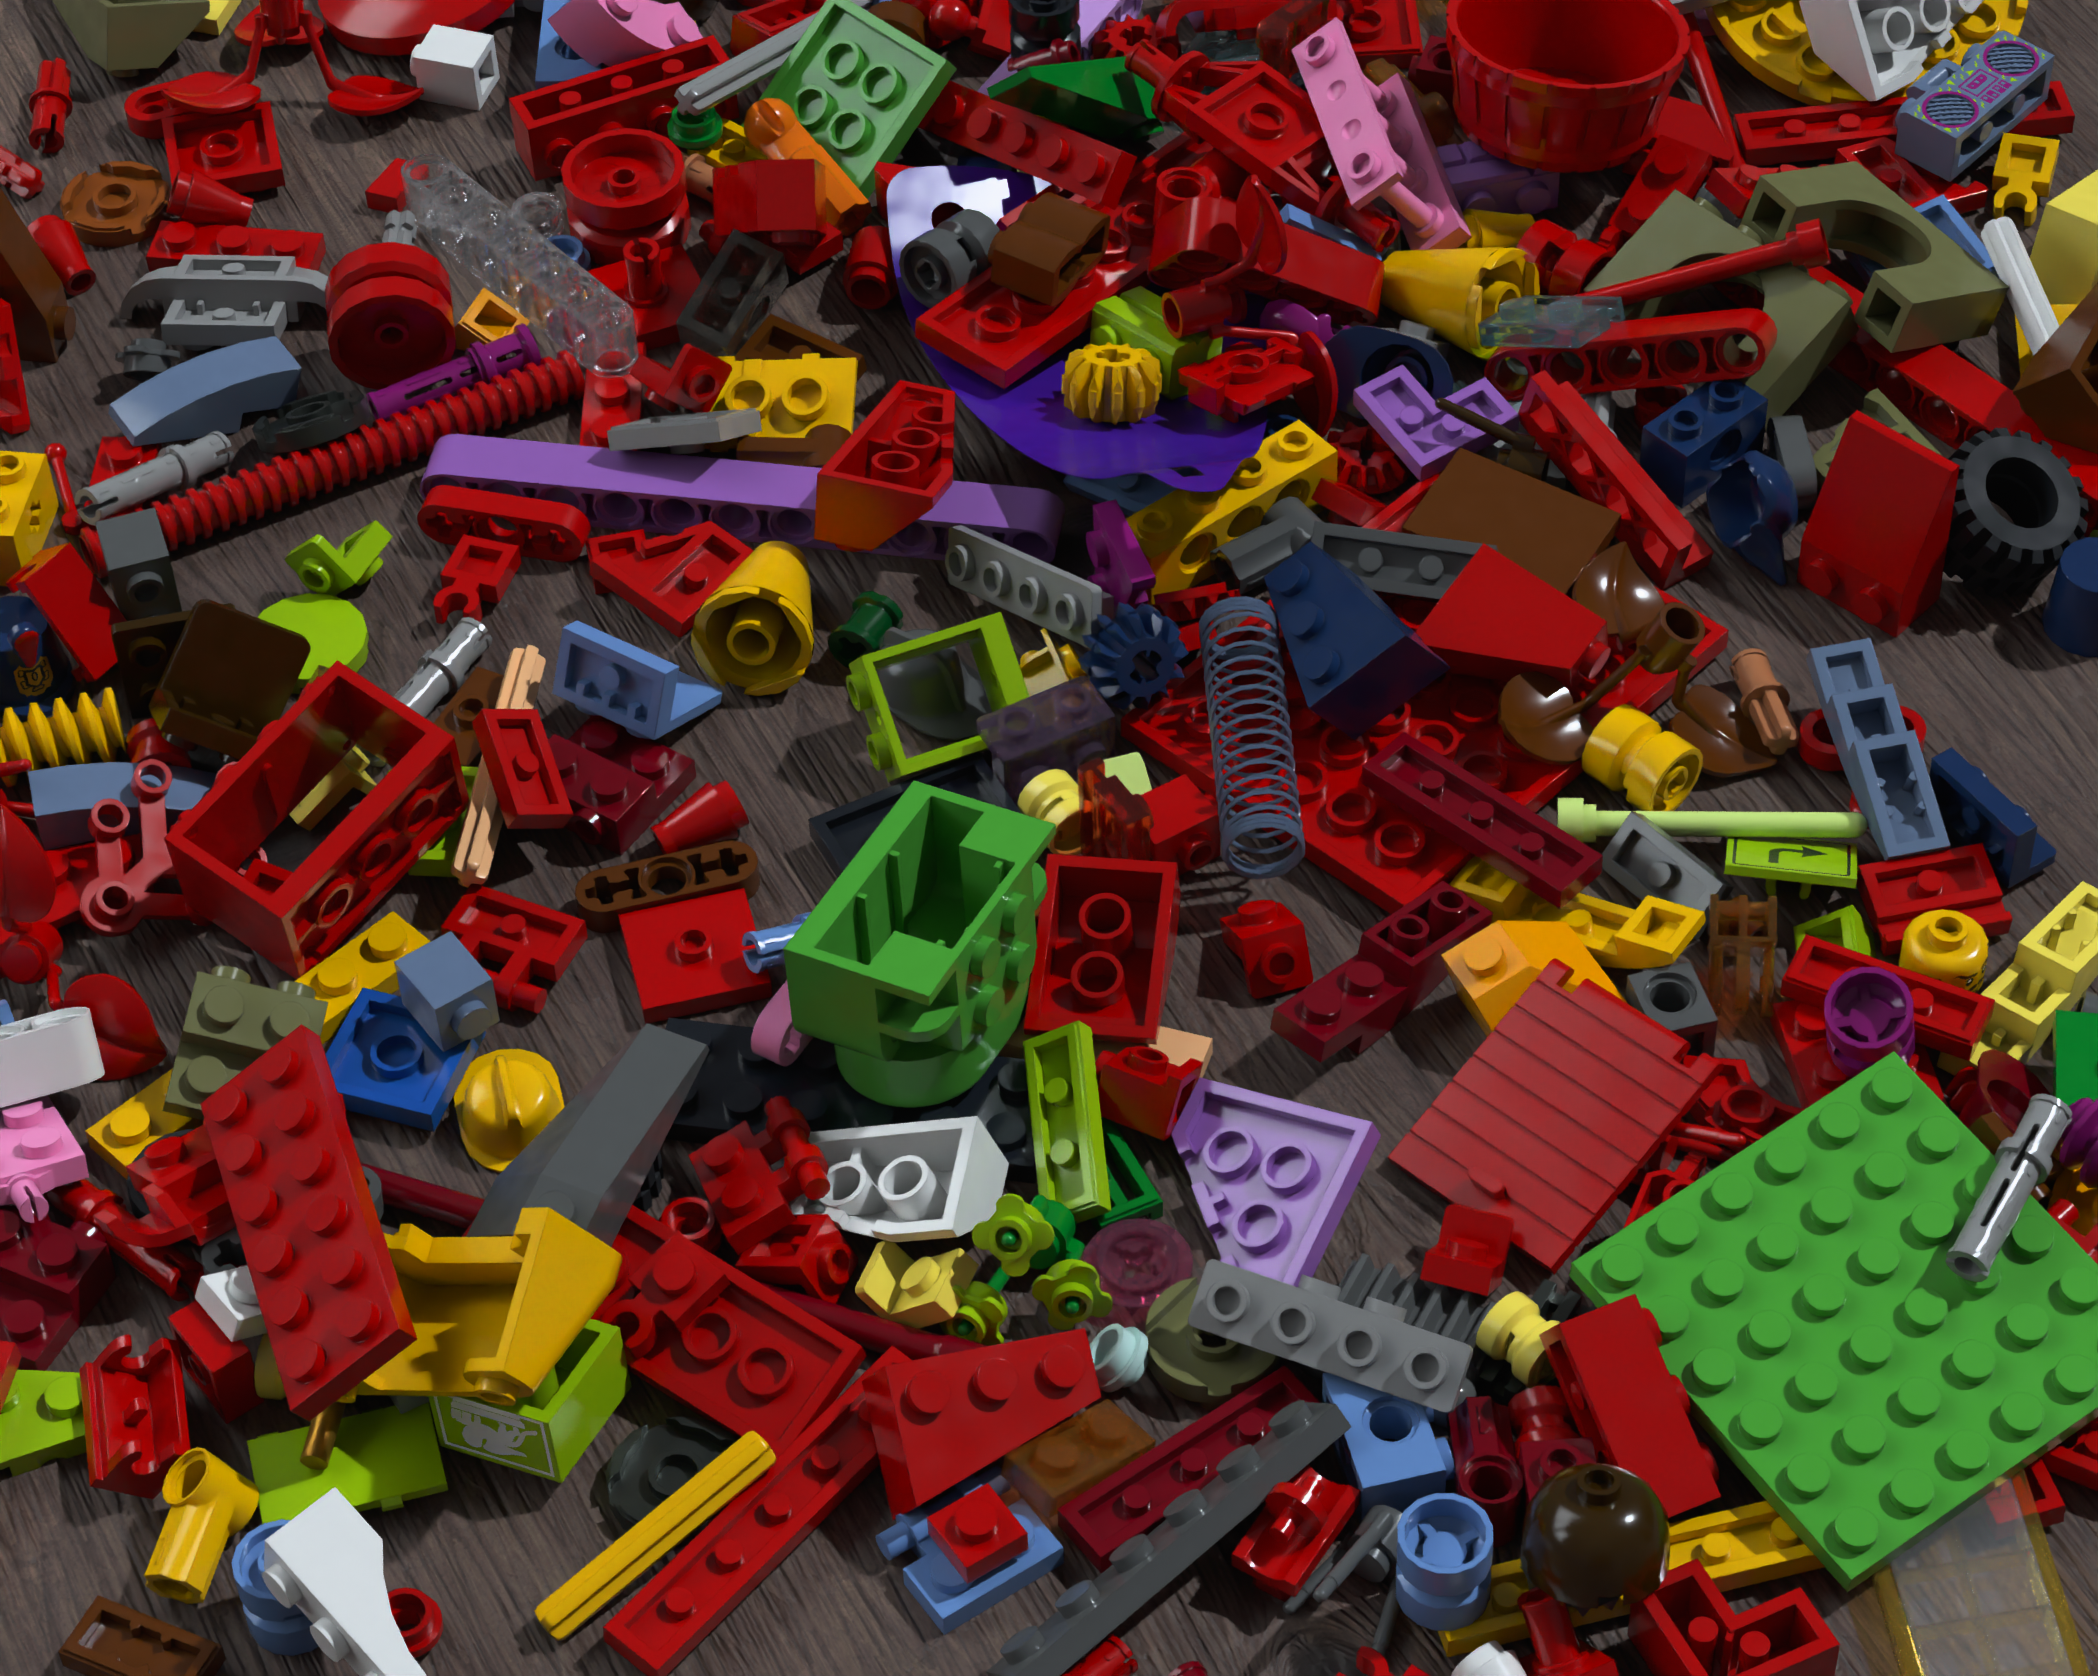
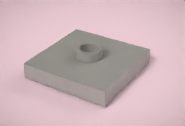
[607,408,762,455]

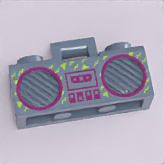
[1894,30,2055,182]

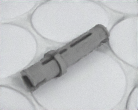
[75,431,234,525]
[355,617,492,768]
[1946,1094,2072,1282]

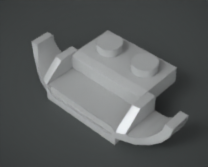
[120,254,328,351]

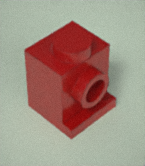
[1095,1046,1203,1141]

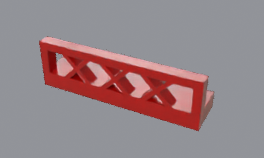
[1518,370,1714,590]

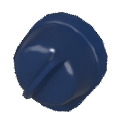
[1325,325,1453,420]

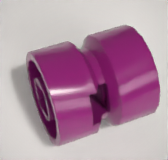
[1824,967,1915,1078]

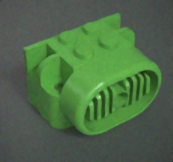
[783,781,1056,1108]

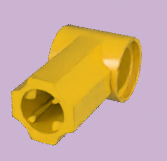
[144,1447,259,1604]

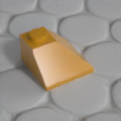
[1441,920,1627,1037]

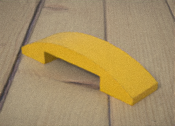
[1449,856,1706,969]

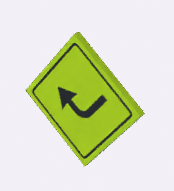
[1724,837,1857,899]

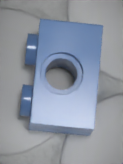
[1322,1373,1455,1523]

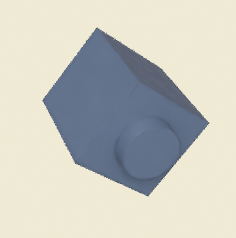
[394,931,500,1052]

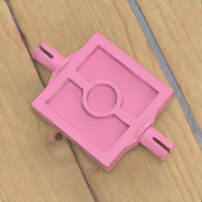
[0,1095,89,1223]

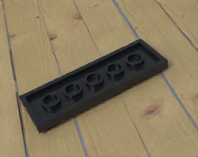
[665,1018,1036,1183]

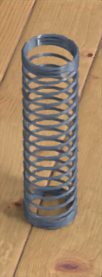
[1199,596,1305,879]

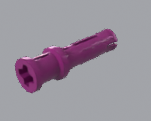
[366,323,542,422]

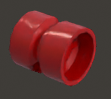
[1516,218,1616,320]

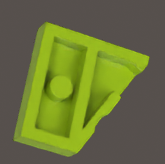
[0,1370,87,1477]

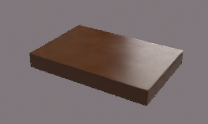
[1402,448,1621,598]

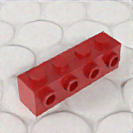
[508,35,739,182]

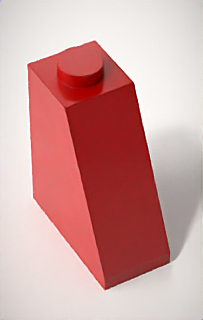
[1415,543,1611,693]

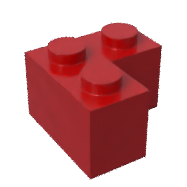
[1627,1558,1840,1676]

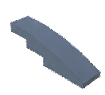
[1806,638,1950,861]

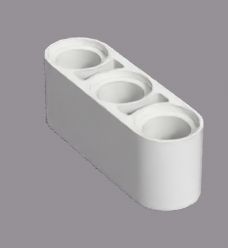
[0,1007,105,1108]

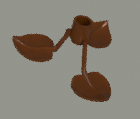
[1498,541,1778,778]

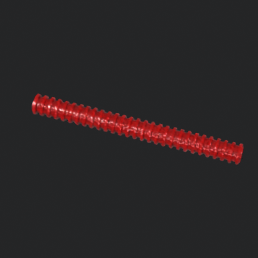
[79,350,585,579]

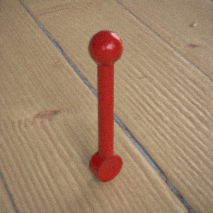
[44,443,83,535]

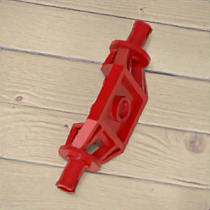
[1124,39,1401,252]

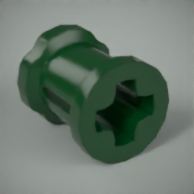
[828,591,903,669]

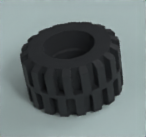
[1943,428,2089,597]

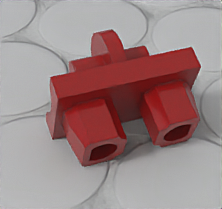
[1232,1465,1361,1602]

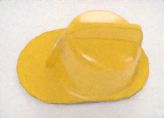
[453,1049,565,1173]

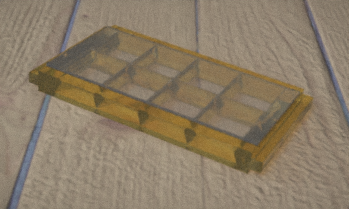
[1871,1469,2091,1676]

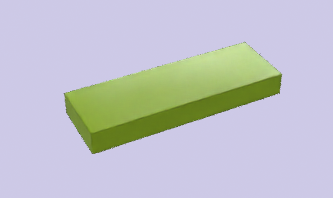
[1023,1020,1112,1224]

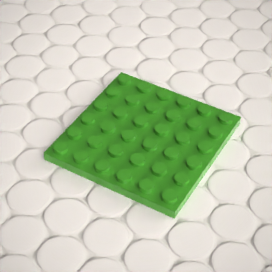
[1569,1051,2098,1592]

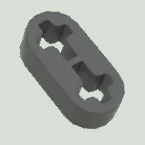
[1767,415,1817,511]

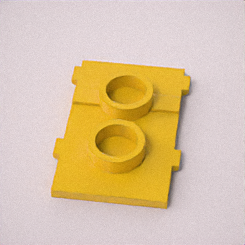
[704,353,858,452]

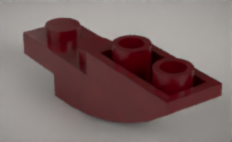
[1270,881,1493,1063]

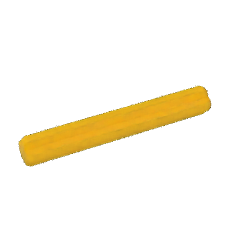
[534,1431,777,1641]

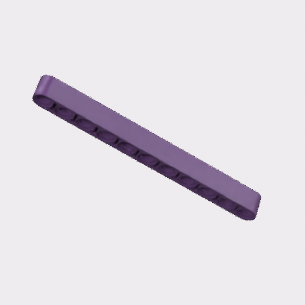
[420,434,1065,564]

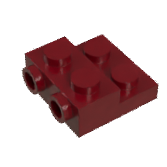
[548,715,696,856]
[0,1205,117,1371]

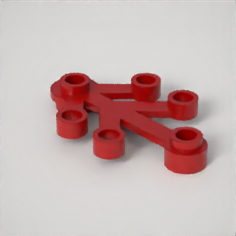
[79,759,268,937]

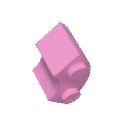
[547,0,703,67]

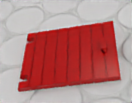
[1387,958,1724,1275]

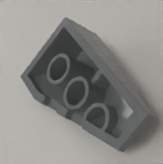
[466,1023,709,1247]

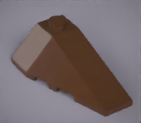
[0,188,76,363]

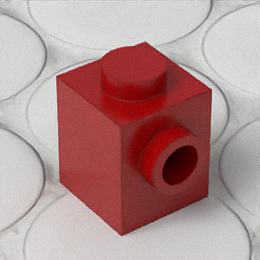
[1121,774,1220,876]

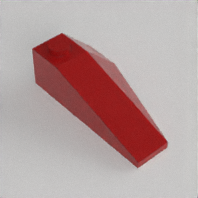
[814,380,955,552]

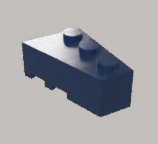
[1264,541,1451,740]

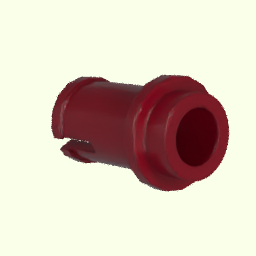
[1007,38,1081,72]

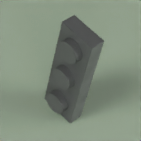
[1311,521,1498,603]

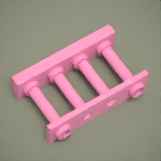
[1292,17,1472,250]

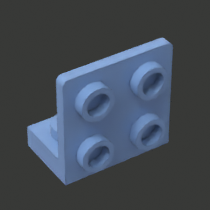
[552,620,722,740]

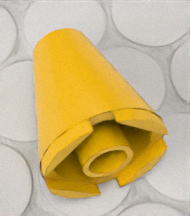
[1380,247,1540,362]
[691,541,814,696]

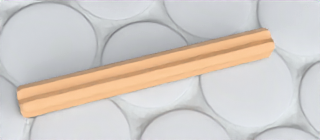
[450,644,546,887]

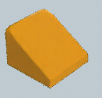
[455,287,531,361]

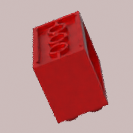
[164,660,469,980]

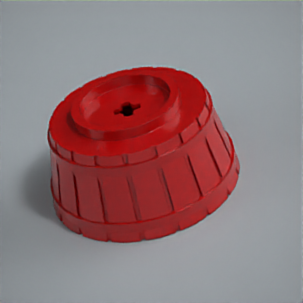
[1445,0,1691,173]

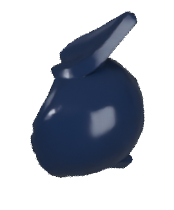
[1706,450,1798,586]

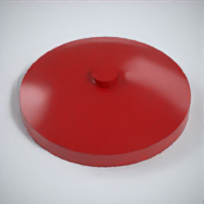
[318,0,515,55]

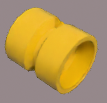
[1582,704,1703,811]

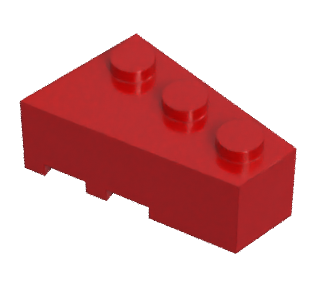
[862,1328,1101,1520]

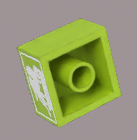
[428,1319,632,1483]

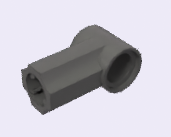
[1210,496,1323,595]

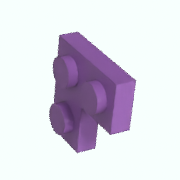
[1353,364,1520,482]

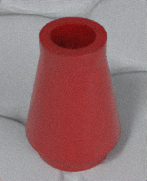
[166,169,254,227]
[27,215,96,295]
[650,780,749,855]

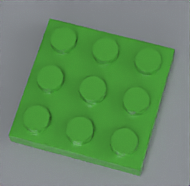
[741,0,957,199]

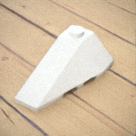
[1799,0,1984,101]

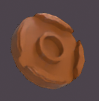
[60,161,171,247]

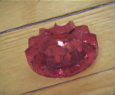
[1083,1218,1193,1317]

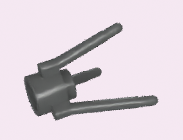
[1283,1505,1403,1657]

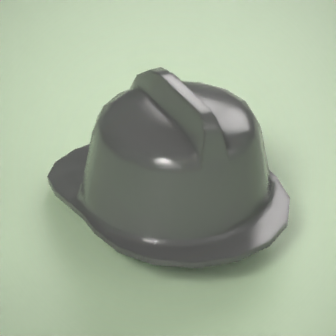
[877,627,995,741]

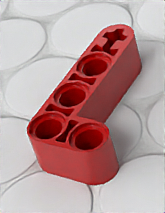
[1147,196,1385,327]

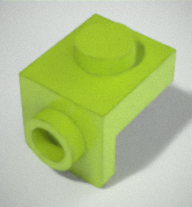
[285,520,393,596]

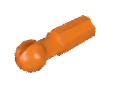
[744,98,872,237]

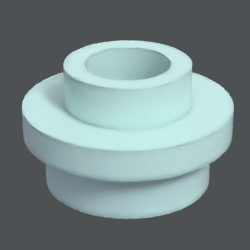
[1090,1323,1148,1392]

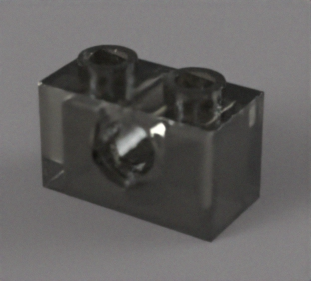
[676,229,789,357]

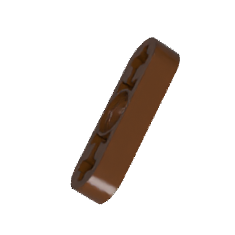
[575,841,760,933]

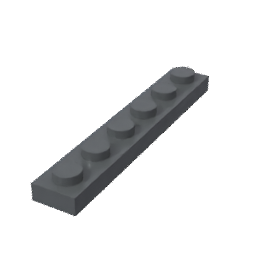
[986,1400,1351,1676]

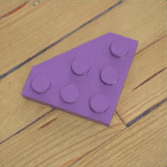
[1171,1077,1381,1287]

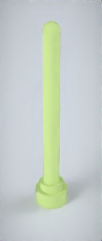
[1557,798,1868,843]

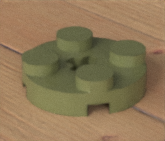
[1146,1277,1283,1412]

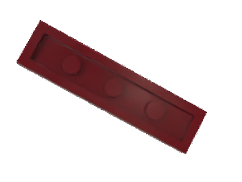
[1362,732,1603,909]
[1057,1365,1320,1573]

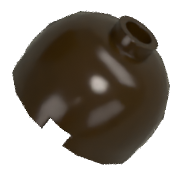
[1522,1463,1670,1608]

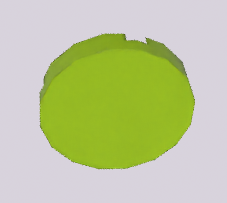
[257,593,369,694]

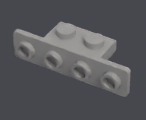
[945,525,1114,647]
[1188,1259,1473,1413]

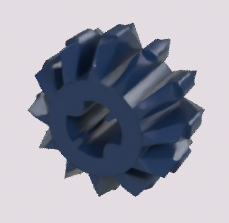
[1077,602,1189,710]

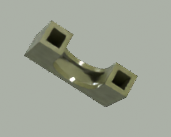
[1740,161,2009,353]
[1584,189,1859,432]

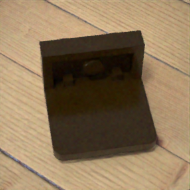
[148,599,311,764]

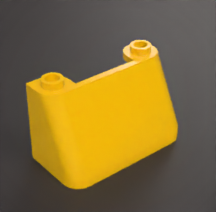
[336,1207,622,1406]

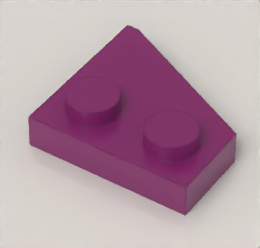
[1086,499,1156,619]

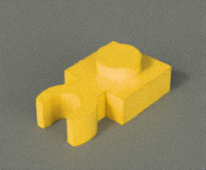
[1992,132,2060,227]

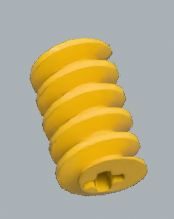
[0,687,127,787]

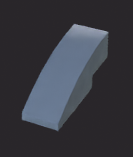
[108,336,302,447]
[28,762,217,851]

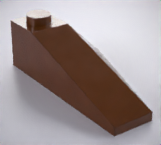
[2013,283,2098,454]

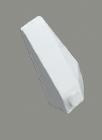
[771,1116,1009,1242]

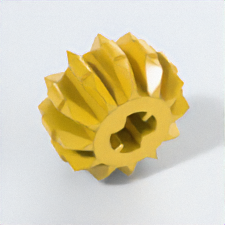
[1061,342,1162,425]

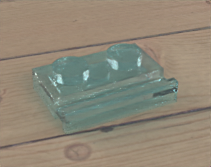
[1478,295,1625,348]

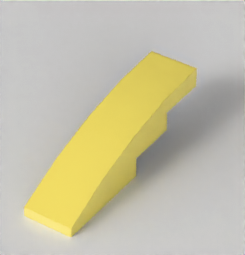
[1936,881,2098,1076]

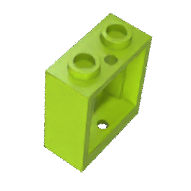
[846,612,1041,782]

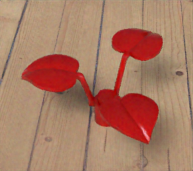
[161,0,424,116]
[1161,174,1338,438]
[0,804,168,1081]

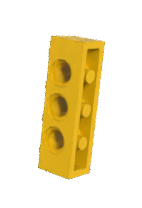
[1126,419,1338,605]

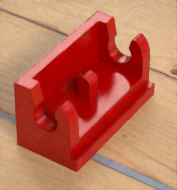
[5,542,127,683]
[79,1334,190,1499]

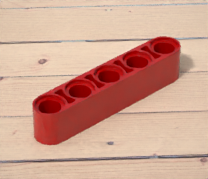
[1484,308,1777,401]

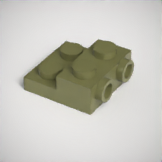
[162,965,328,1120]

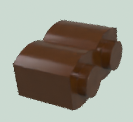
[988,192,1111,306]

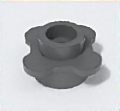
[115,338,180,381]

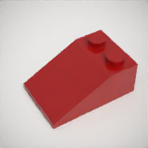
[1796,410,1960,638]
[1024,853,1181,1045]

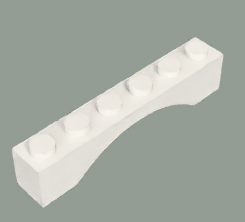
[262,1487,427,1676]

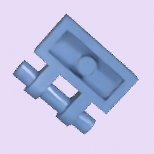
[875,1465,1064,1635]

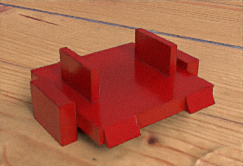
[1177,336,1315,423]

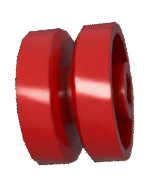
[561,128,691,266]
[325,242,456,390]

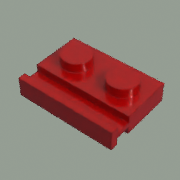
[1856,843,2013,956]

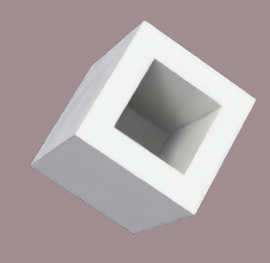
[410,24,500,111]

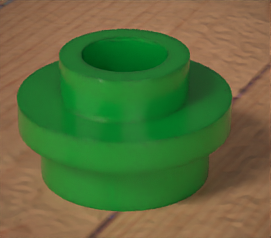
[667,105,723,150]

